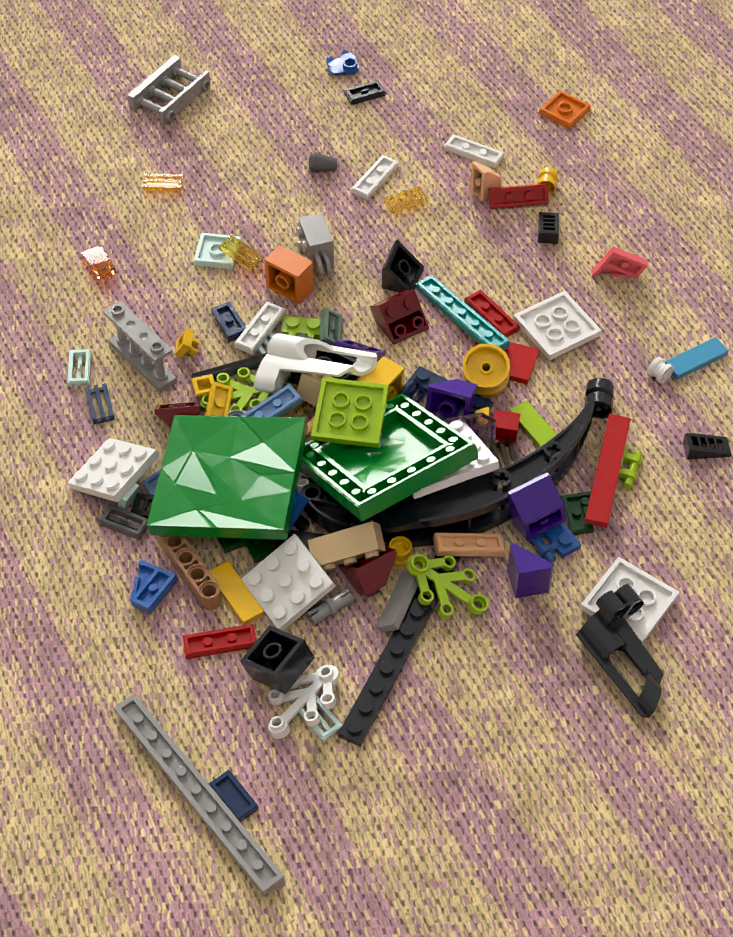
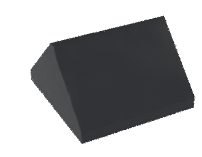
[382,240,424,293]

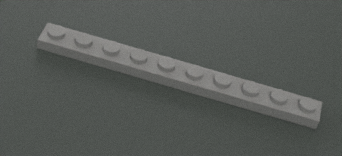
[114,694,285,896]

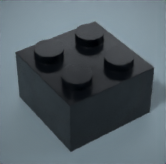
[240,625,315,694]

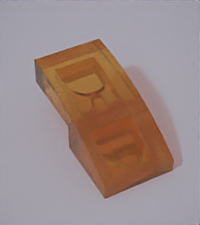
[81,246,117,280]

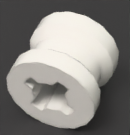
[647,357,674,384]

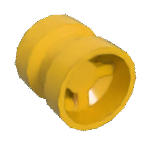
[537,167,558,195]
[389,536,412,568]

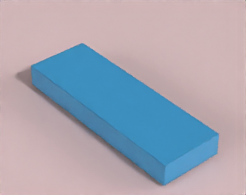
[665,337,729,380]

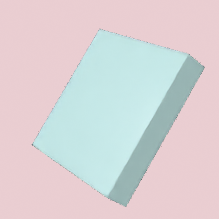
[193,233,241,269]

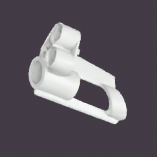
[254,333,377,393]

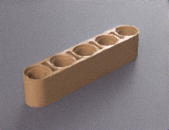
[154,535,222,610]

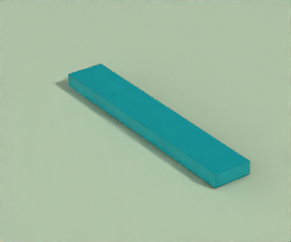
[416,275,510,350]

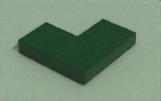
[560,491,594,535]
[217,538,275,564]

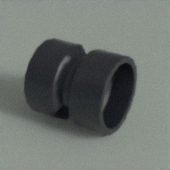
[584,378,614,419]

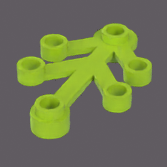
[200,367,275,412]
[406,554,489,619]

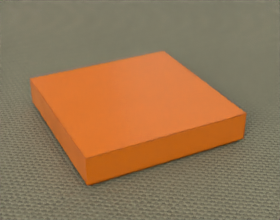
[539,90,591,129]

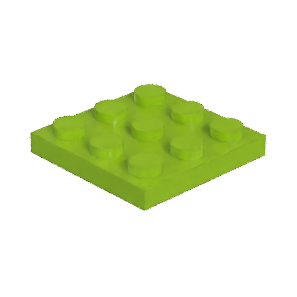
[311,377,389,448]

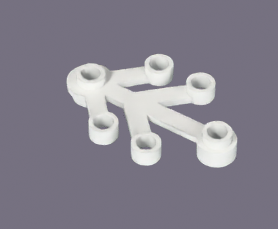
[268,665,339,739]

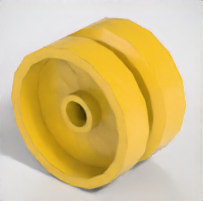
[462,343,510,398]

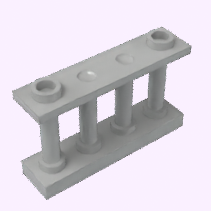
[127,55,211,126]
[103,301,177,393]

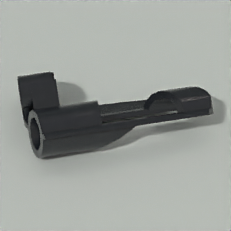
[576,584,664,718]

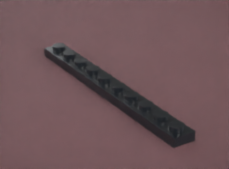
[338,553,461,747]

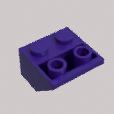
[507,473,567,541]

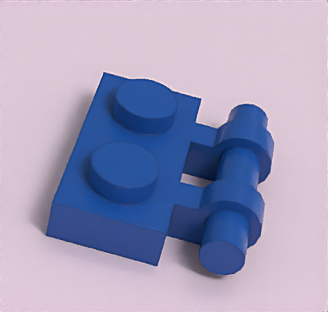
[528,523,581,563]

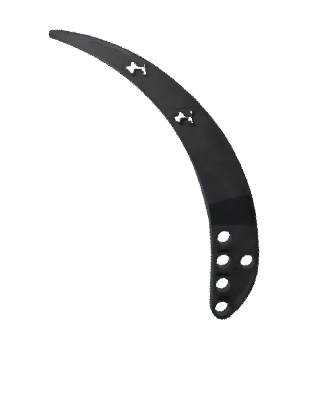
[301,401,595,547]

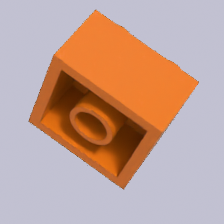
[264,245,314,304]

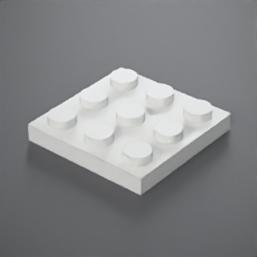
[513,291,602,361]
[68,438,159,502]
[241,534,336,630]
[580,557,679,644]

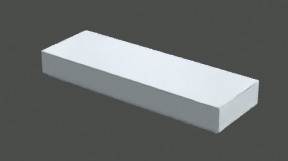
[444,134,504,168]
[351,155,399,200]
[235,302,285,355]

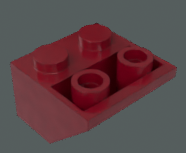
[370,289,429,345]

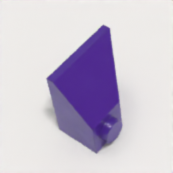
[425,379,478,425]

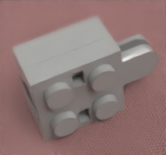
[296,213,334,277]

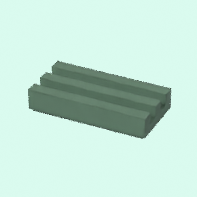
[320,307,342,346]

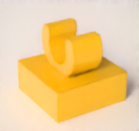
[174,328,200,357]

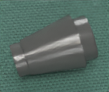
[309,152,337,172]

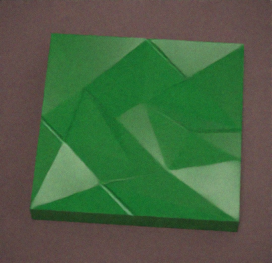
[300,393,479,521]
[147,415,308,540]

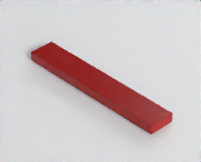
[584,414,631,528]

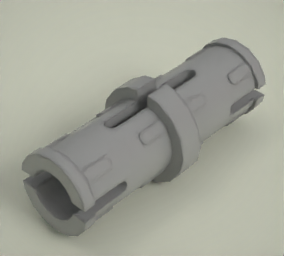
[306,589,354,626]

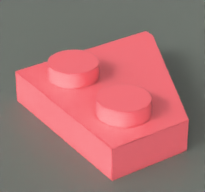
[591,246,648,277]

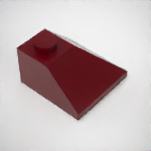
[154,401,201,427]
[338,547,397,597]

